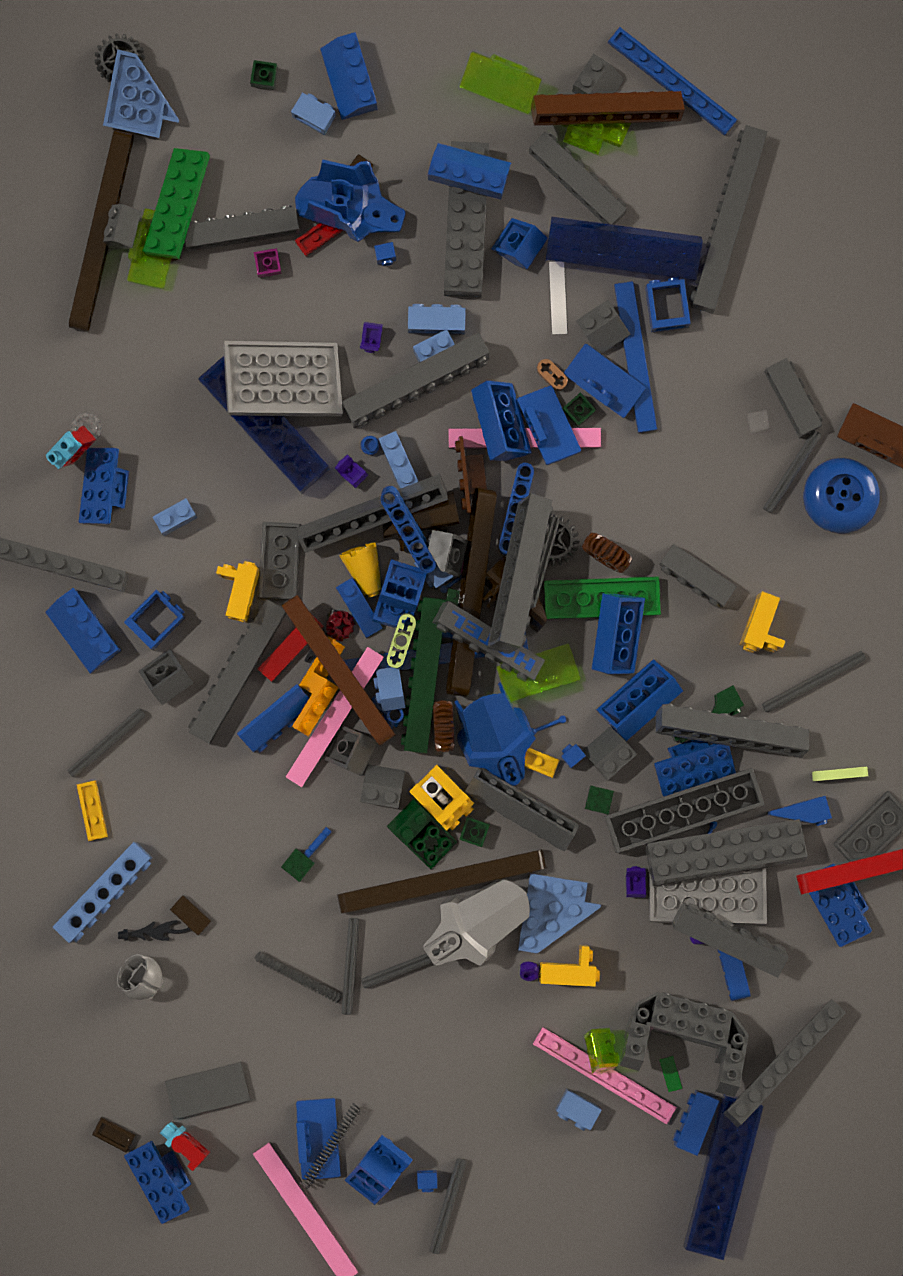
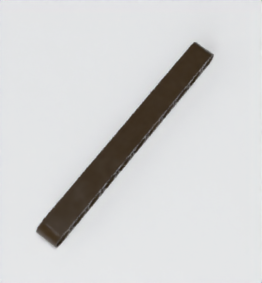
[69,130,134,332]
[446,488,497,697]
[337,849,547,914]

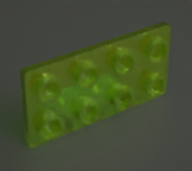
[460,51,542,114]
[561,123,631,155]
[127,208,171,289]
[497,644,580,702]

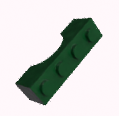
[672,685,744,743]

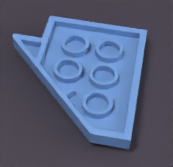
[103,49,179,138]
[518,873,601,953]

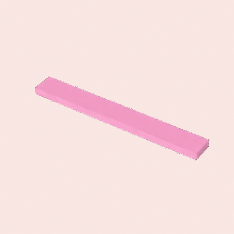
[448,428,601,449]
[286,647,384,787]
[533,1027,677,1124]
[253,1142,358,1276]

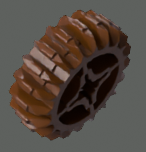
[582,533,632,573]
[433,700,455,752]

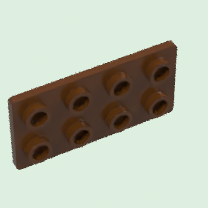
[837,403,903,469]
[455,436,487,514]

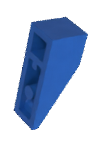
[336,578,383,638]
[767,796,832,826]

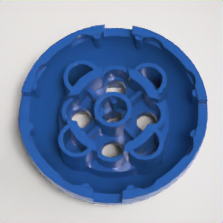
[803,458,880,534]

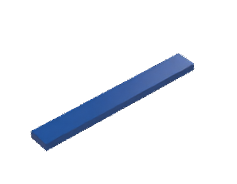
[608,27,737,136]
[614,281,657,433]

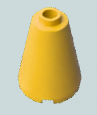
[339,542,382,597]

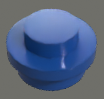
[361,436,380,455]

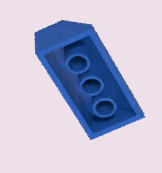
[320,32,378,120]
[428,143,511,200]
[471,381,532,461]
[45,588,121,674]
[592,594,645,674]
[596,659,683,741]
[237,684,309,753]

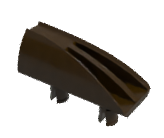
[382,491,460,551]
[482,556,547,633]

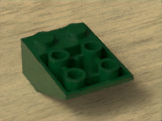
[387,799,457,869]

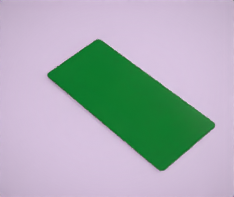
[660,1056,682,1092]

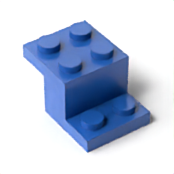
[372,559,427,632]
[344,1135,413,1205]

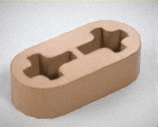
[537,359,568,391]

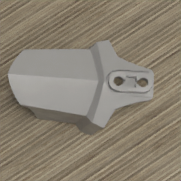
[423,879,530,966]

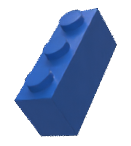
[673,1090,719,1156]

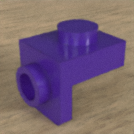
[360,322,383,353]
[335,455,368,489]
[625,866,646,898]

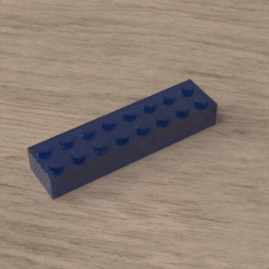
[546,217,703,280]
[198,356,330,495]
[683,1094,764,1260]

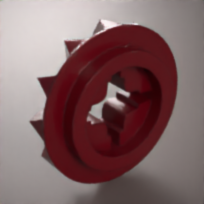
[326,611,355,641]

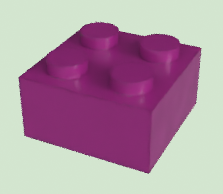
[254,248,282,278]

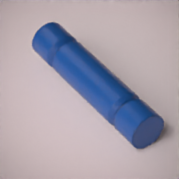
[304,827,332,858]

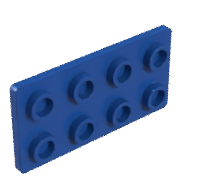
[564,344,646,418]
[517,385,581,465]
[79,448,129,524]
[654,740,736,796]
[809,864,872,947]
[296,1098,341,1180]
[124,1141,192,1224]

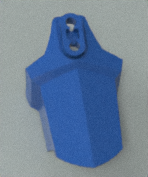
[295,160,406,242]
[454,682,536,786]

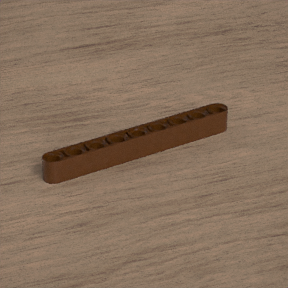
[281,595,396,746]

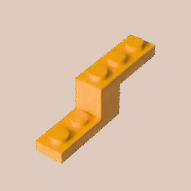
[292,637,345,737]

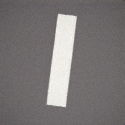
[549,261,567,334]

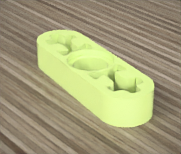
[387,613,416,668]
[812,767,868,781]

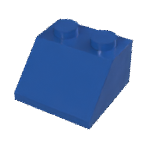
[491,218,548,269]

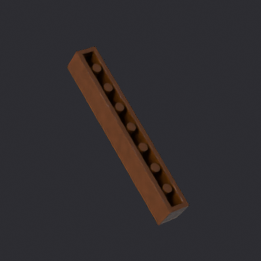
[531,91,685,126]

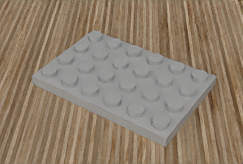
[223,341,343,416]
[649,868,767,925]

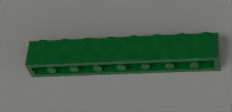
[401,597,446,753]

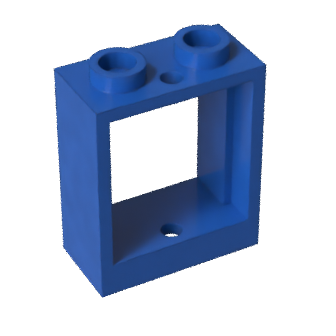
[645,277,691,332]
[124,589,185,650]

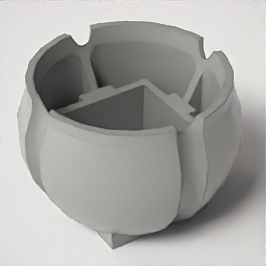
[117,954,165,1000]

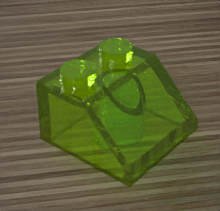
[584,1028,620,1073]

